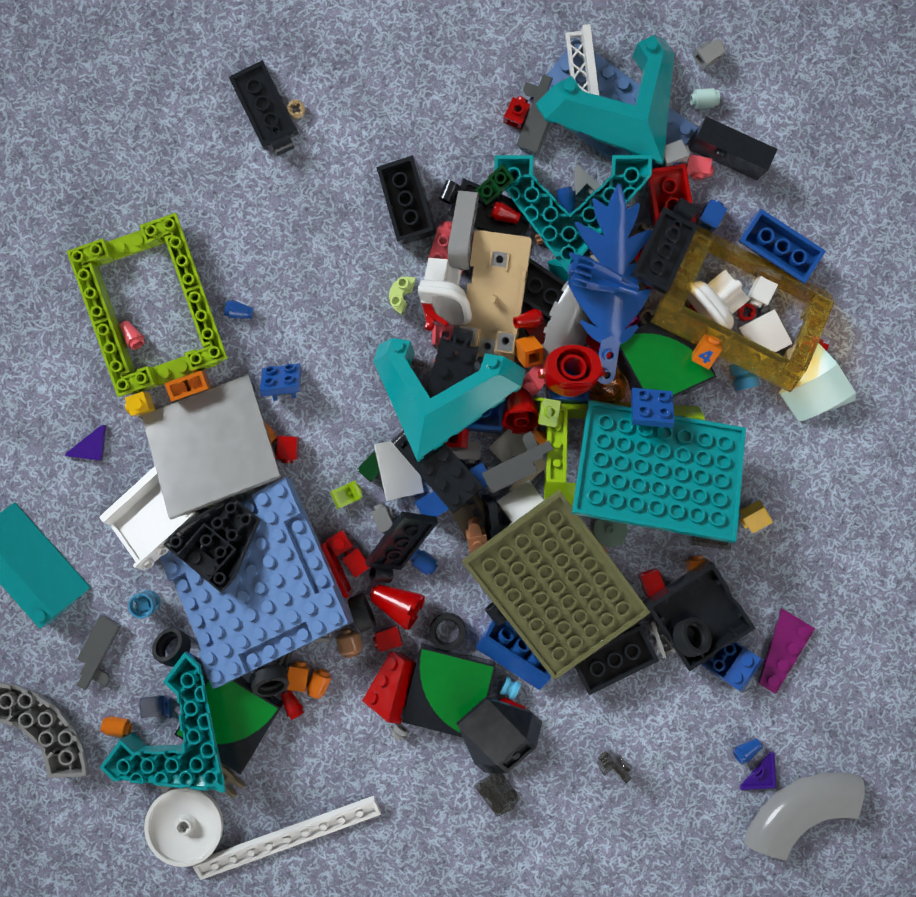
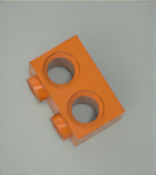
[164,370,212,402]

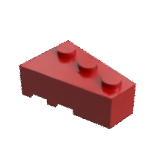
[362,651,416,724]

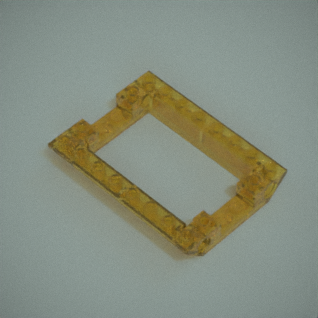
[651,226,834,392]

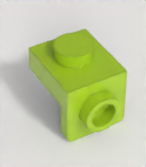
[330,480,363,509]

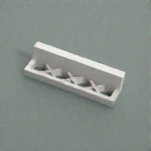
[565,24,599,96]

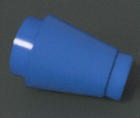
[556,186,575,214]
[224,300,254,319]
[733,738,763,765]

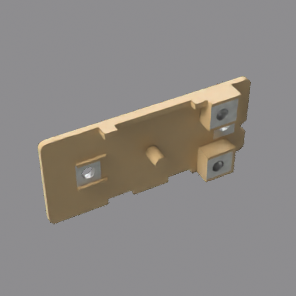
[459,230,532,362]

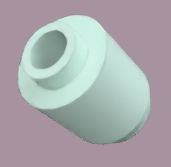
[690,88,720,110]

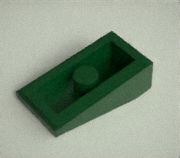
[357,441,384,482]

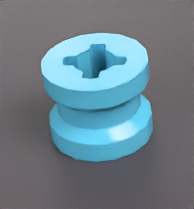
[499,676,521,700]

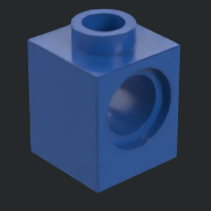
[696,199,728,232]

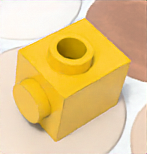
[125,392,155,417]
[740,500,773,534]

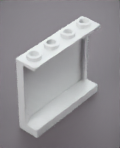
[100,467,200,571]

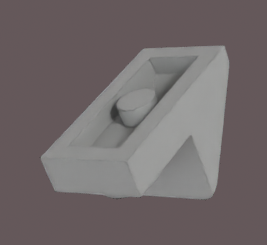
[573,165,601,198]

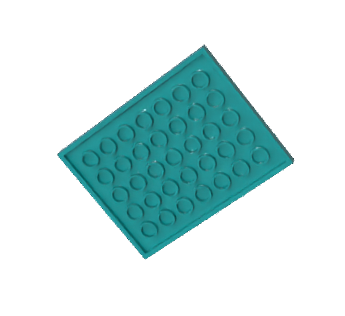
[571,400,746,543]

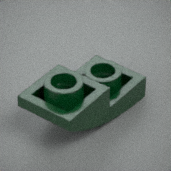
[475,164,515,206]

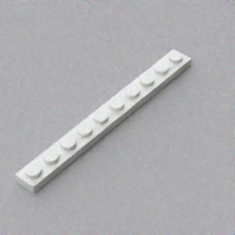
[193,796,381,880]

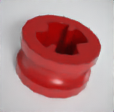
[737,303,756,321]

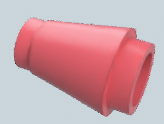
[119,321,145,350]

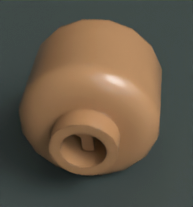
[336,628,363,658]

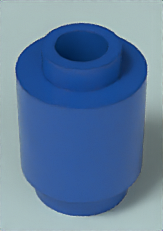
[409,548,438,575]

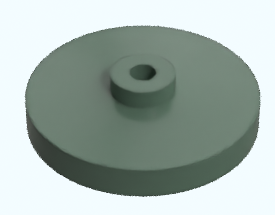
[593,519,628,547]

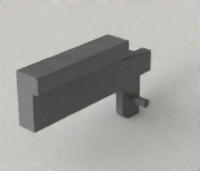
[516,75,553,154]
[482,431,553,493]
[77,615,122,690]

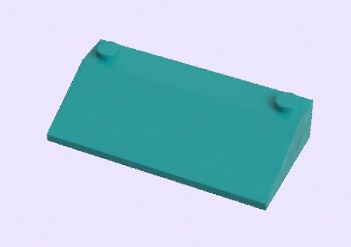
[0,502,91,629]

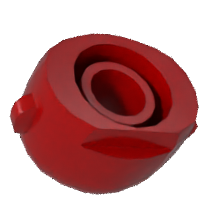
[538,345,605,397]

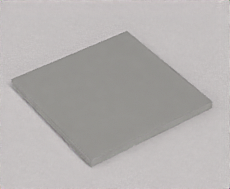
[142,374,282,520]

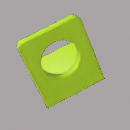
[534,397,561,427]

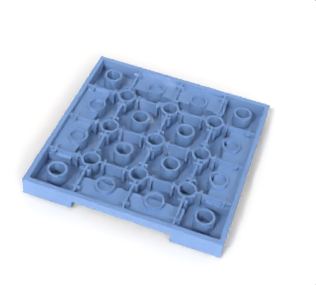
[160,477,354,689]

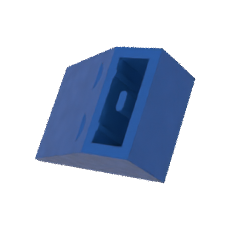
[701,642,764,692]

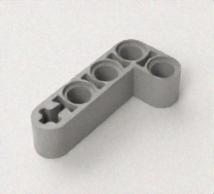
[448,191,479,270]

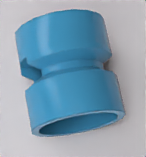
[729,359,760,391]
[128,590,161,619]

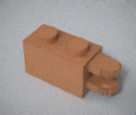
[465,516,487,554]

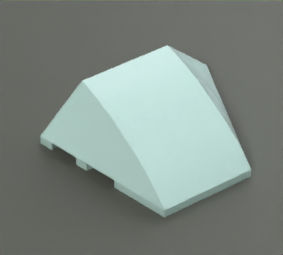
[779,343,856,422]

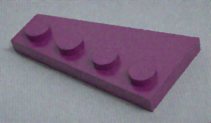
[758,608,815,694]

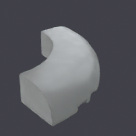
[541,255,600,365]
[0,682,89,778]
[743,772,865,861]

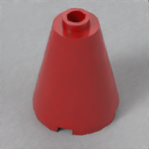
[502,387,540,434]
[370,584,425,630]

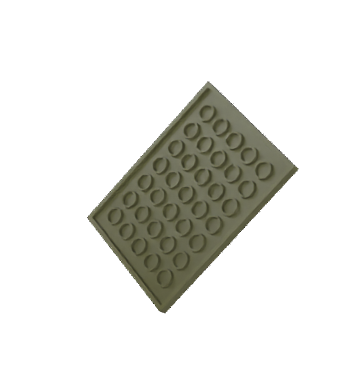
[462,489,651,680]

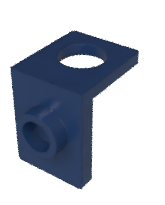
[140,695,172,718]

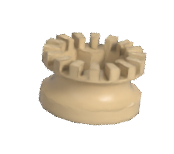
[287,99,305,119]

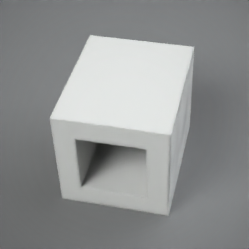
[747,276,778,308]

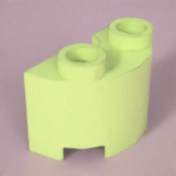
[389,276,416,317]

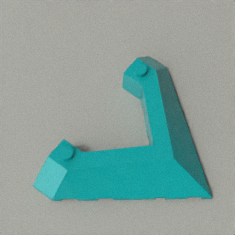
[535,35,675,165]
[494,155,652,274]
[373,338,526,462]
[99,651,226,793]

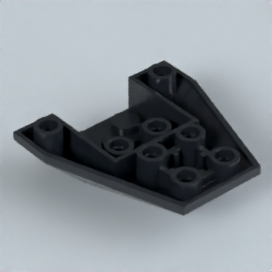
[163,496,261,593]
[456,697,542,773]

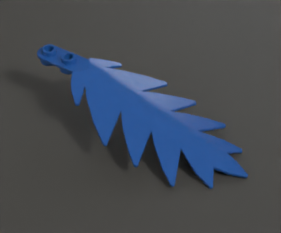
[567,184,652,384]

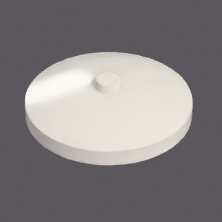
[144,787,223,867]

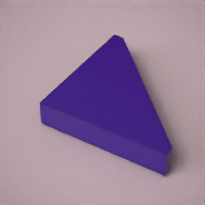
[65,425,106,460]
[740,752,777,790]

